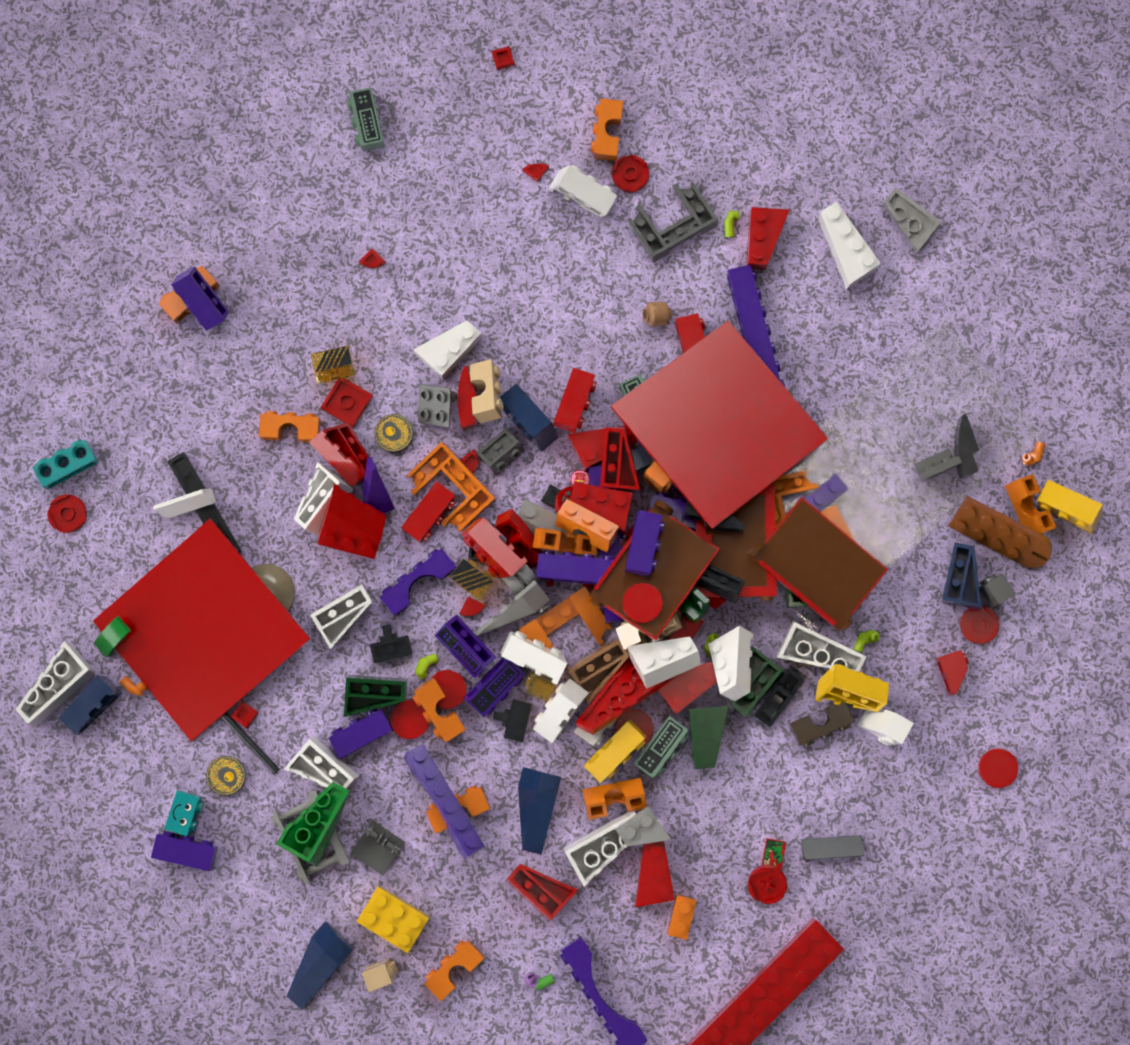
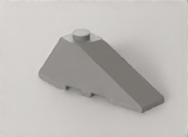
[518,500,588,536]
[475,580,550,637]

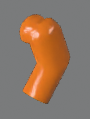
[1022,442,1046,466]
[119,676,147,696]

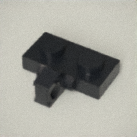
[370,624,413,663]
[493,699,532,742]

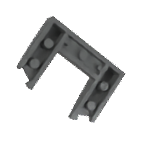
[628,182,718,263]

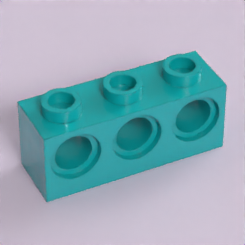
[32,439,99,490]

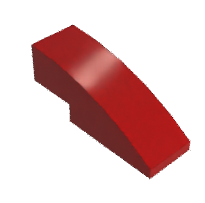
[458,366,477,430]
[495,509,543,569]

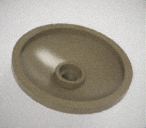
[252,564,295,612]

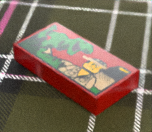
[761,838,786,870]

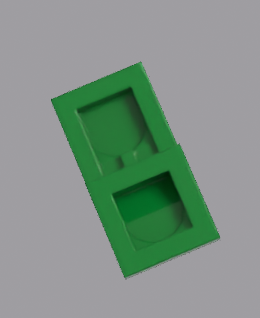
[94,616,131,657]

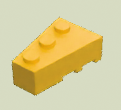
[1037,480,1103,535]
[815,664,889,712]
[584,719,646,783]

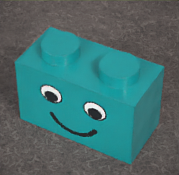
[164,790,204,836]

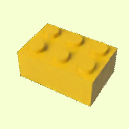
[356,885,431,953]

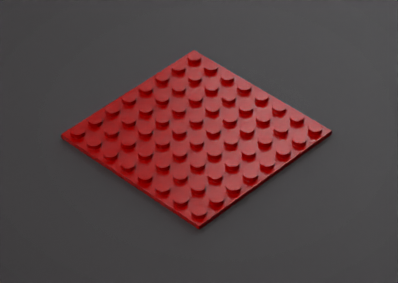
[611,321,828,529]
[93,519,310,742]

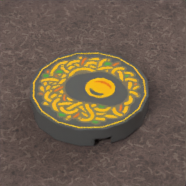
[374,414,413,453]
[206,756,246,795]

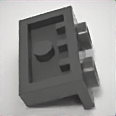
[477,428,525,475]
[914,449,962,482]

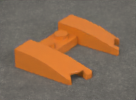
[407,442,497,532]
[774,470,819,528]
[519,586,611,668]

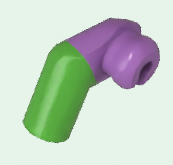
[525,973,555,990]

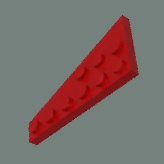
[576,642,682,735]

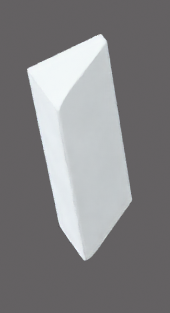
[153,488,216,518]

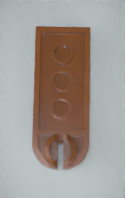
[948,496,1052,568]

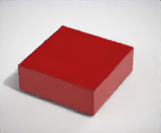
[492,46,515,70]
[231,701,259,728]

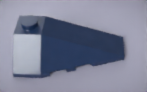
[518,767,561,854]
[287,921,355,1010]

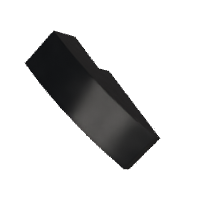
[954,414,979,479]
[685,500,744,533]
[754,665,806,727]

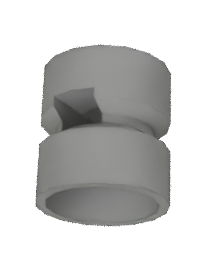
[501,564,538,596]

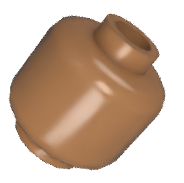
[642,301,672,327]

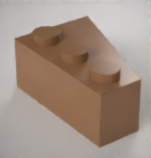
[566,637,629,704]

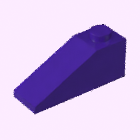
[362,457,395,513]

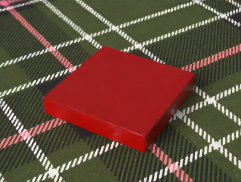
[320,375,373,428]

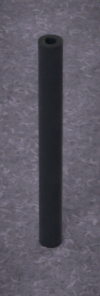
[220,712,280,775]

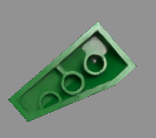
[276,782,351,867]

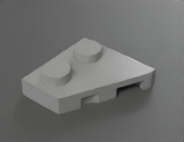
[615,806,670,846]

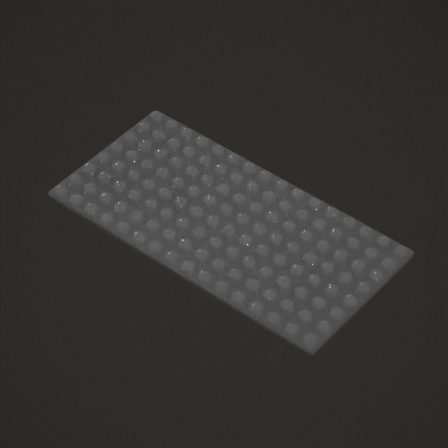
[777,320,1045,631]

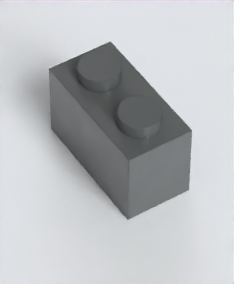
[979,574,1016,608]

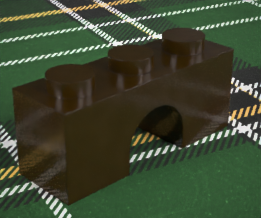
[788,702,854,747]

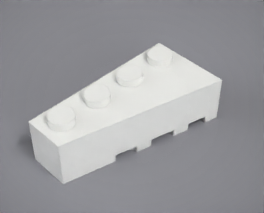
[818,202,881,290]
[776,621,866,671]
[16,641,96,727]
[564,811,636,887]

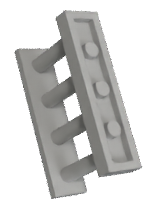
[271,790,351,884]

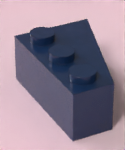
[500,384,559,452]
[942,542,982,611]
[59,675,122,735]

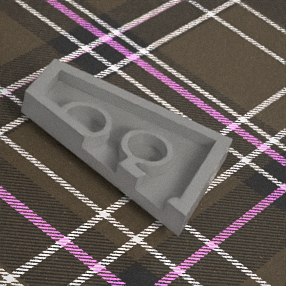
[883,187,941,252]

